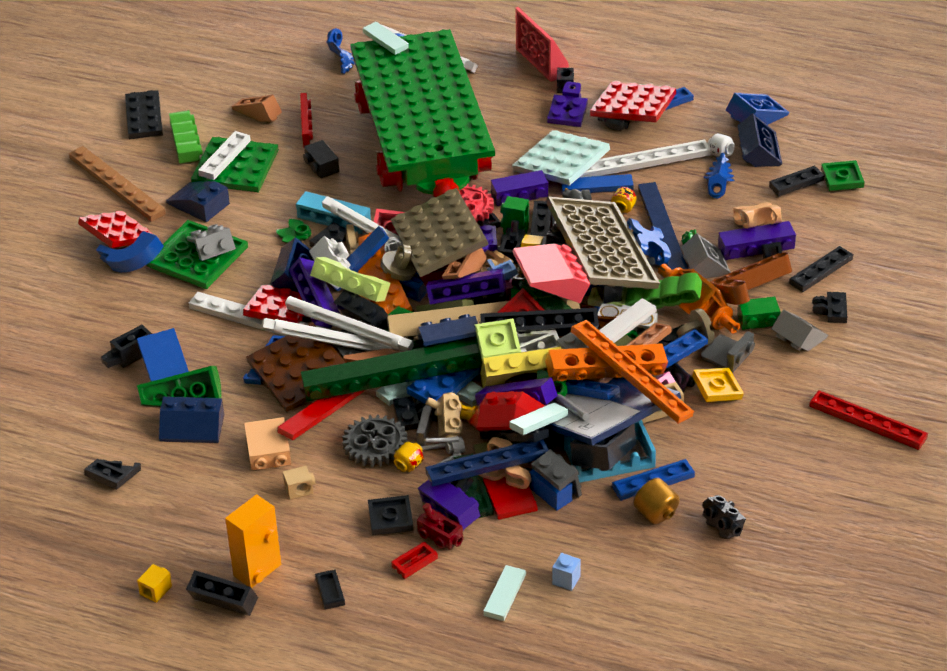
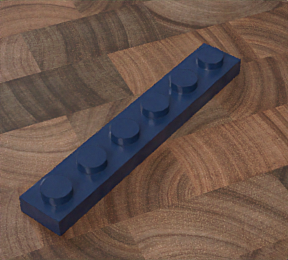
[425,439,548,486]

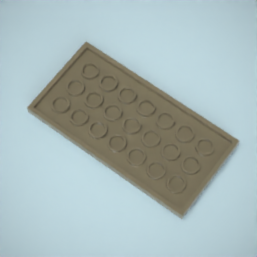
[546,196,660,290]

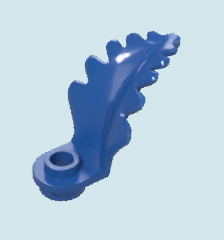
[326,28,355,74]
[703,153,735,199]

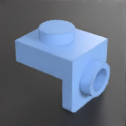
[486,259,518,280]

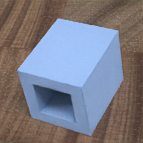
[552,553,581,591]

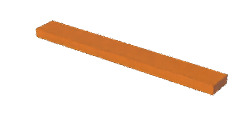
[571,320,694,424]

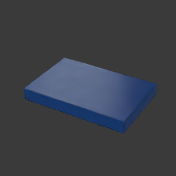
[137,328,189,382]

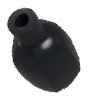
[598,117,630,131]

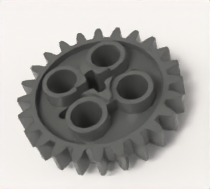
[342,414,408,467]

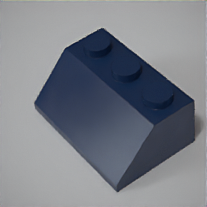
[737,114,782,167]
[270,237,314,292]
[417,314,478,348]
[159,397,224,443]

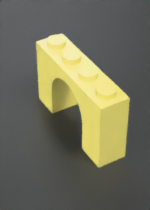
[480,346,561,388]

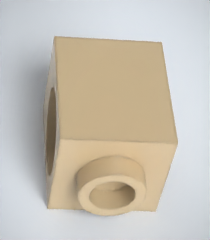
[283,466,316,500]

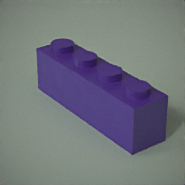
[718,221,796,260]
[289,257,340,329]
[426,268,506,304]
[474,377,558,405]

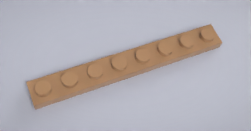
[69,146,166,222]

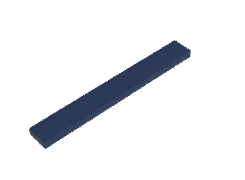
[638,182,688,270]

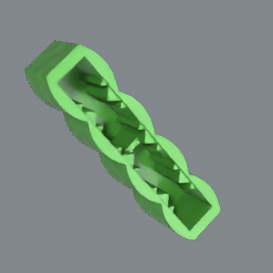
[169,110,203,164]
[625,273,702,309]

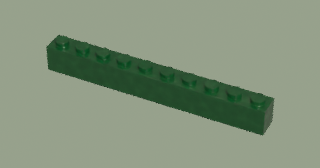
[301,337,482,402]

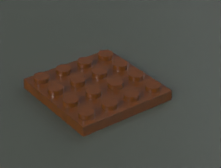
[246,322,346,412]

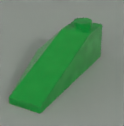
[137,366,221,406]

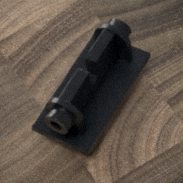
[664,362,696,392]

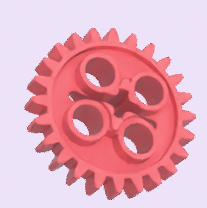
[460,184,494,222]

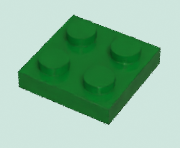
[821,160,865,191]

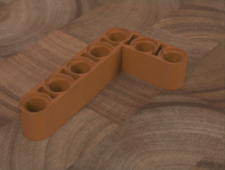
[710,252,792,305]

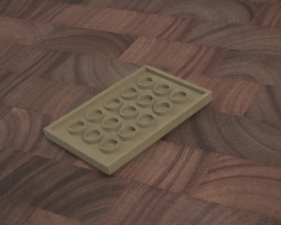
[391,188,489,277]

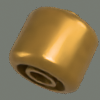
[633,478,680,524]

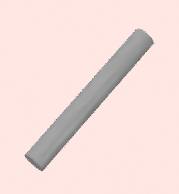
[555,394,590,421]

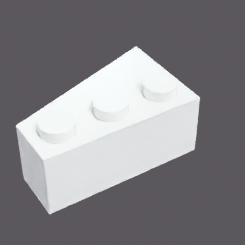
[517,330,559,352]

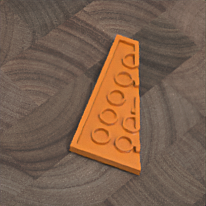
[359,232,413,314]

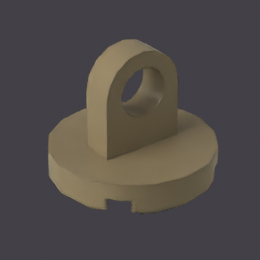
[380,244,417,281]
[677,308,714,346]

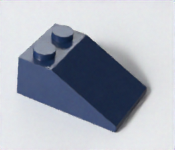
[166,181,230,222]

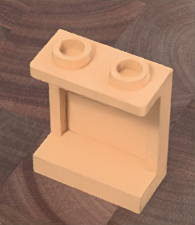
[244,417,291,470]

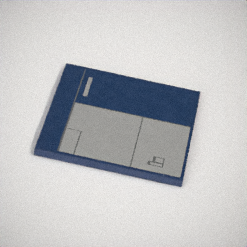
[543,377,681,446]

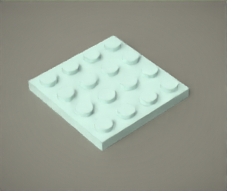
[512,130,610,185]

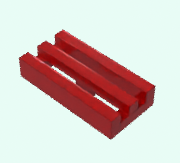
[391,541,438,579]

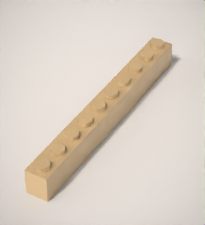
[387,295,580,341]

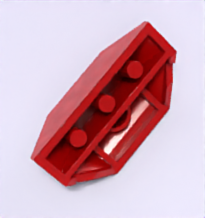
[469,391,545,430]

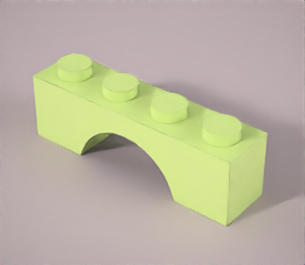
[310,257,391,302]

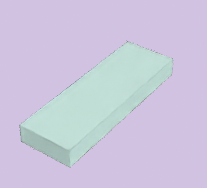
[363,22,409,55]
[509,403,568,435]
[483,565,526,621]

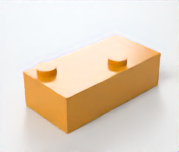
[225,494,282,588]

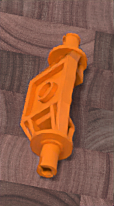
[658,264,740,334]

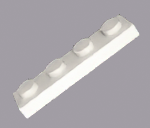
[198,131,251,180]

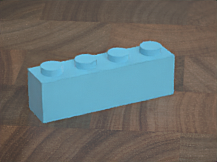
[296,191,371,235]

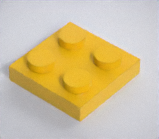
[692,368,744,402]

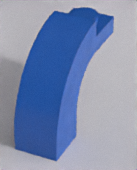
[96,231,164,272]

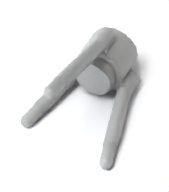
[421,436,465,464]

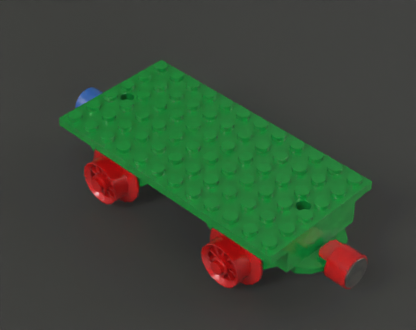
[350,29,495,197]

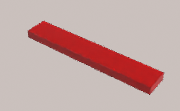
[277,390,366,441]
[809,390,928,450]

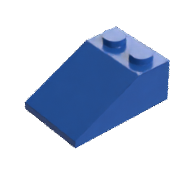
[726,93,790,125]

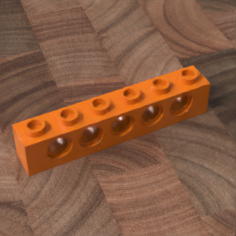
[545,344,668,381]

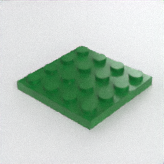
[191,137,279,193]
[146,220,248,289]

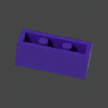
[491,170,548,206]
[418,479,480,530]

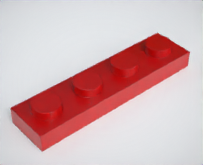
[300,93,313,148]

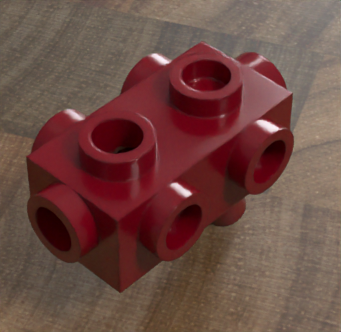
[417,503,464,550]

